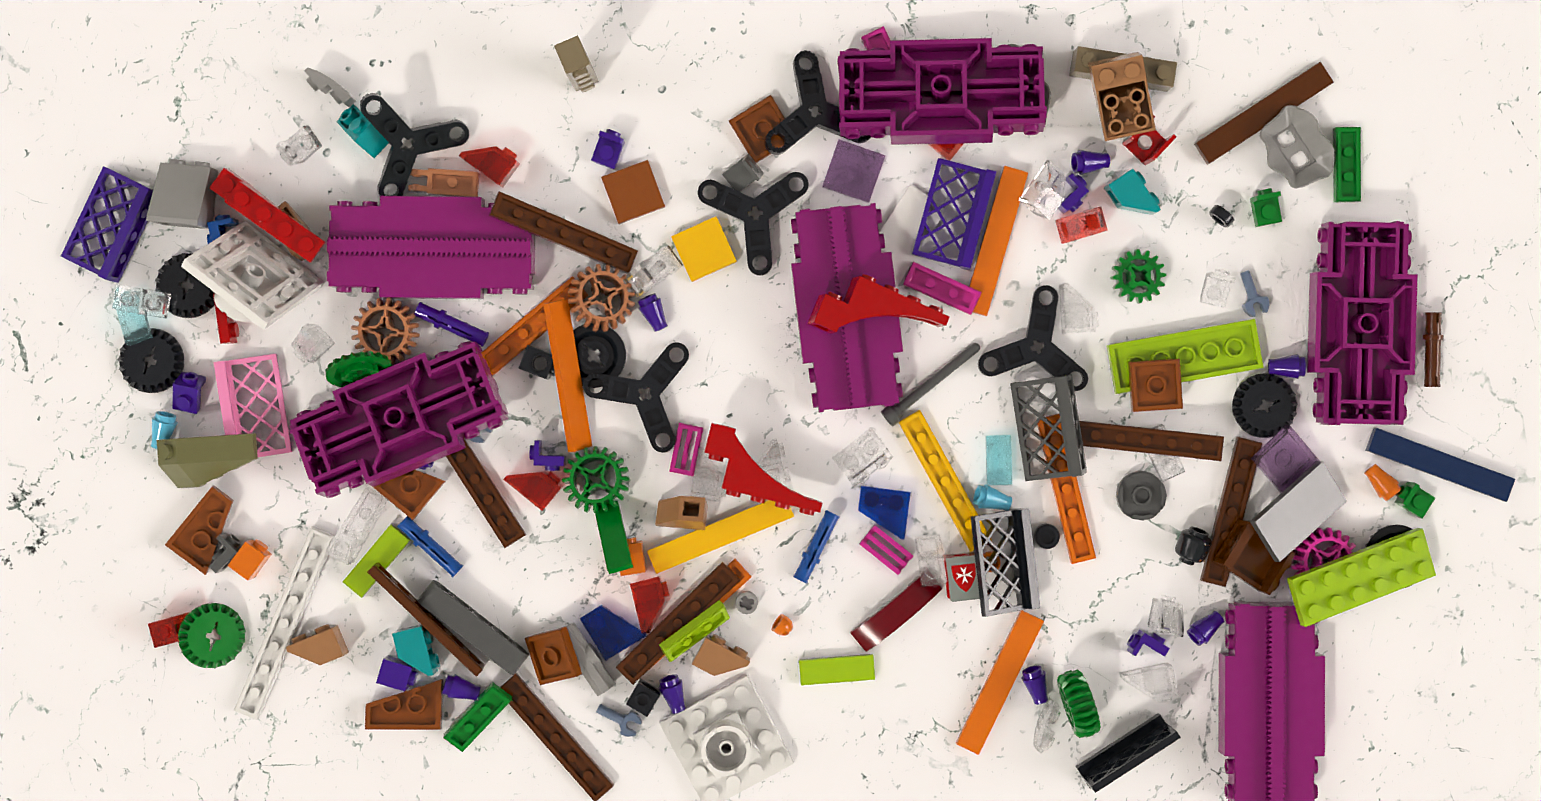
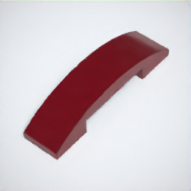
[850,570,942,652]

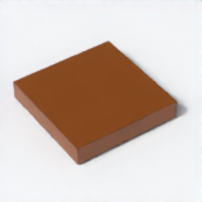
[728,95,785,163]
[601,160,665,224]
[1128,359,1183,412]
[524,626,582,685]

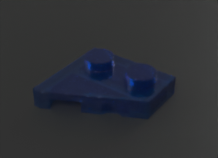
[858,485,911,540]
[580,604,647,661]

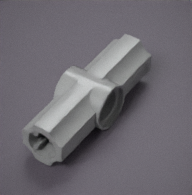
[567,622,616,697]

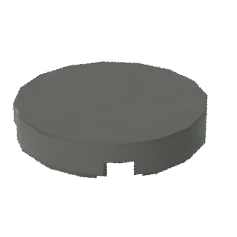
[1116,471,1167,521]

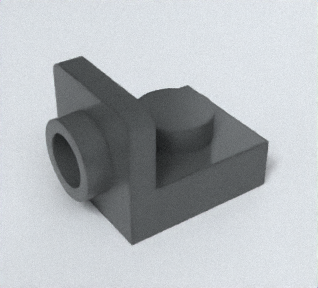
[209,533,241,573]

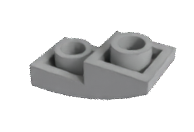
[304,68,356,107]

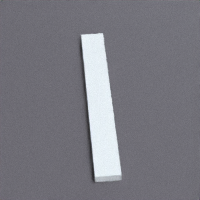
[234,526,336,720]

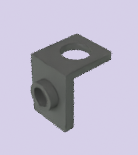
[722,153,764,192]

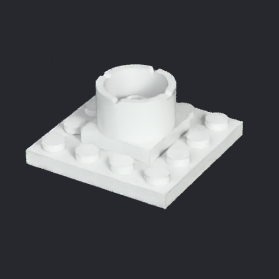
[181,221,324,330]
[659,675,794,801]

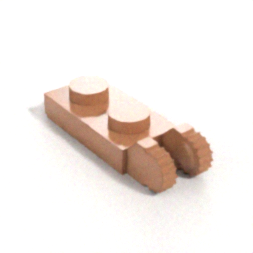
[408,168,480,197]

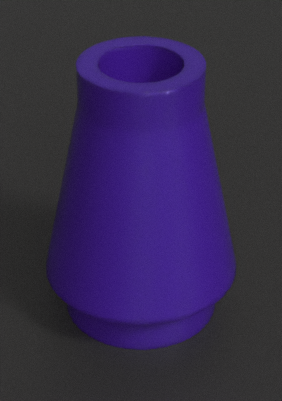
[1071,150,1110,175]
[637,293,668,332]
[1268,354,1306,379]
[1187,611,1225,646]
[1021,665,1048,705]
[442,674,481,701]
[658,674,686,714]

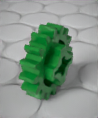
[1110,249,1167,304]

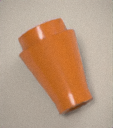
[1364,464,1402,501]

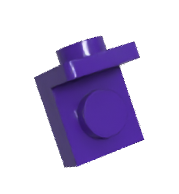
[591,129,625,170]

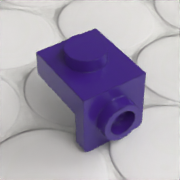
[1057,173,1089,214]
[172,372,206,414]
[529,440,566,471]
[1127,629,1170,657]

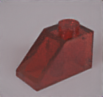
[459,146,520,188]
[503,471,564,511]
[630,576,670,635]
[148,611,191,648]

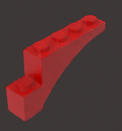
[210,168,326,263]
[807,274,950,334]
[704,423,823,516]

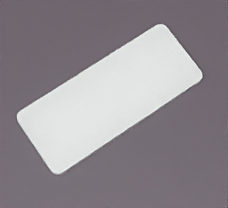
[879,186,946,288]

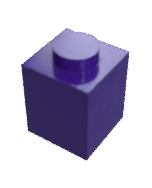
[376,655,418,692]

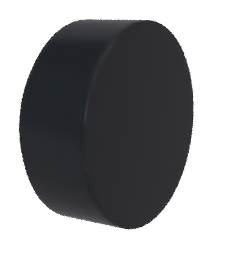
[1209,205,1235,228]
[1034,524,1060,549]

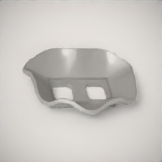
[1259,105,1335,189]

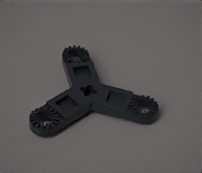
[764,50,871,155]
[359,93,469,196]
[698,172,809,276]
[977,285,1088,391]
[583,342,689,453]

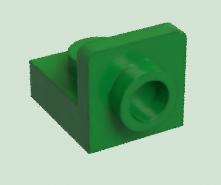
[1250,188,1282,227]
[1394,481,1435,519]

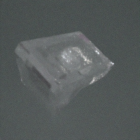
[915,534,947,587]

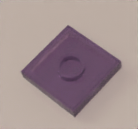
[822,139,886,203]
[1251,424,1320,493]

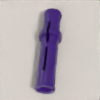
[414,302,489,347]

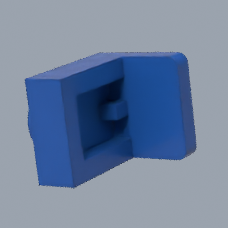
[207,215,239,244]

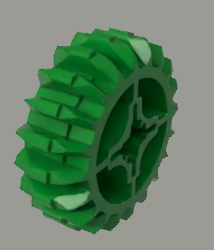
[562,446,630,514]
[1057,669,1101,738]

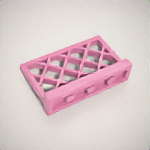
[213,354,292,457]

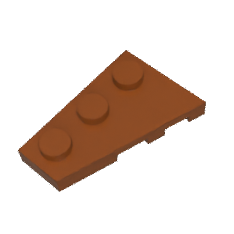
[372,469,446,520]
[165,485,234,575]
[365,679,443,730]

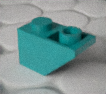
[336,104,389,159]
[1104,169,1161,215]
[392,624,440,676]

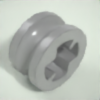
[736,591,758,615]

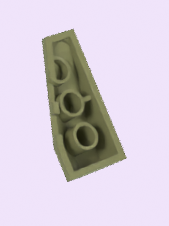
[156,433,258,488]

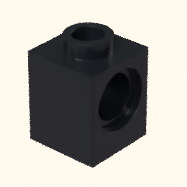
[518,345,555,380]
[626,678,661,717]

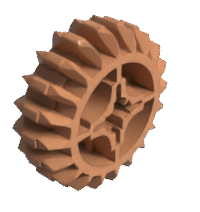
[568,264,635,332]
[351,298,420,365]

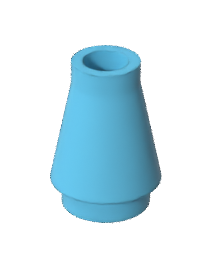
[151,411,178,449]
[973,484,1012,511]

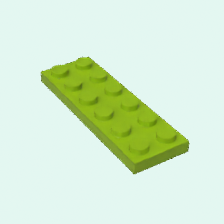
[1106,319,1264,394]
[1287,528,1436,627]

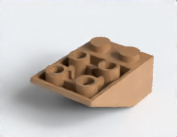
[1088,52,1156,141]

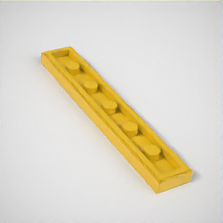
[898,410,992,552]
[647,500,794,574]

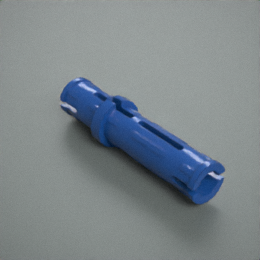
[793,510,840,584]
[397,516,463,577]

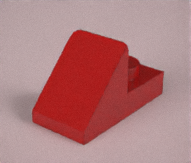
[213,294,239,344]

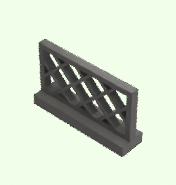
[1010,374,1087,481]

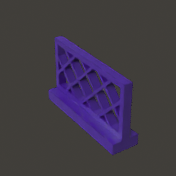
[912,158,997,271]
[61,166,153,283]

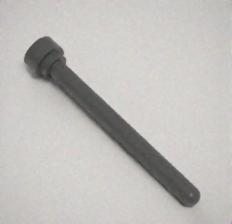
[880,343,980,427]

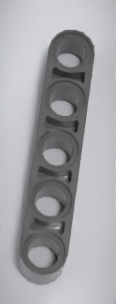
[417,580,529,675]

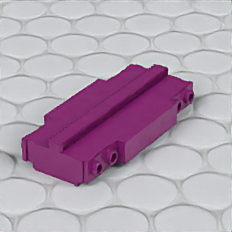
[837,38,1047,145]
[327,196,535,299]
[791,203,903,413]
[1307,221,1418,425]
[289,341,509,498]
[1218,600,1325,801]

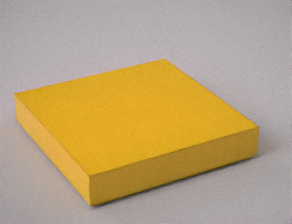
[671,216,737,282]

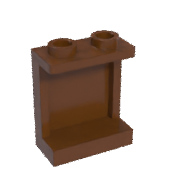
[1213,519,1295,595]

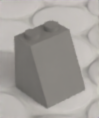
[146,159,218,229]

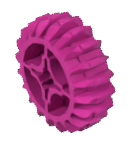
[1291,527,1356,575]

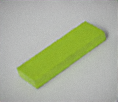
[343,524,411,598]
[659,600,730,662]
[799,654,875,686]

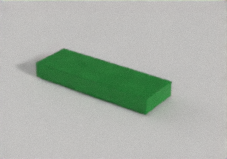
[1333,127,1361,203]
[595,500,634,574]
[443,682,512,752]

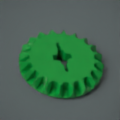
[325,351,392,387]
[178,603,246,669]

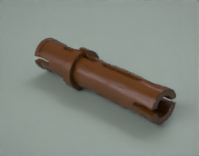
[1423,312,1444,387]

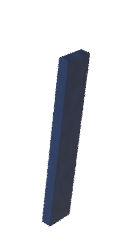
[1365,428,1515,502]

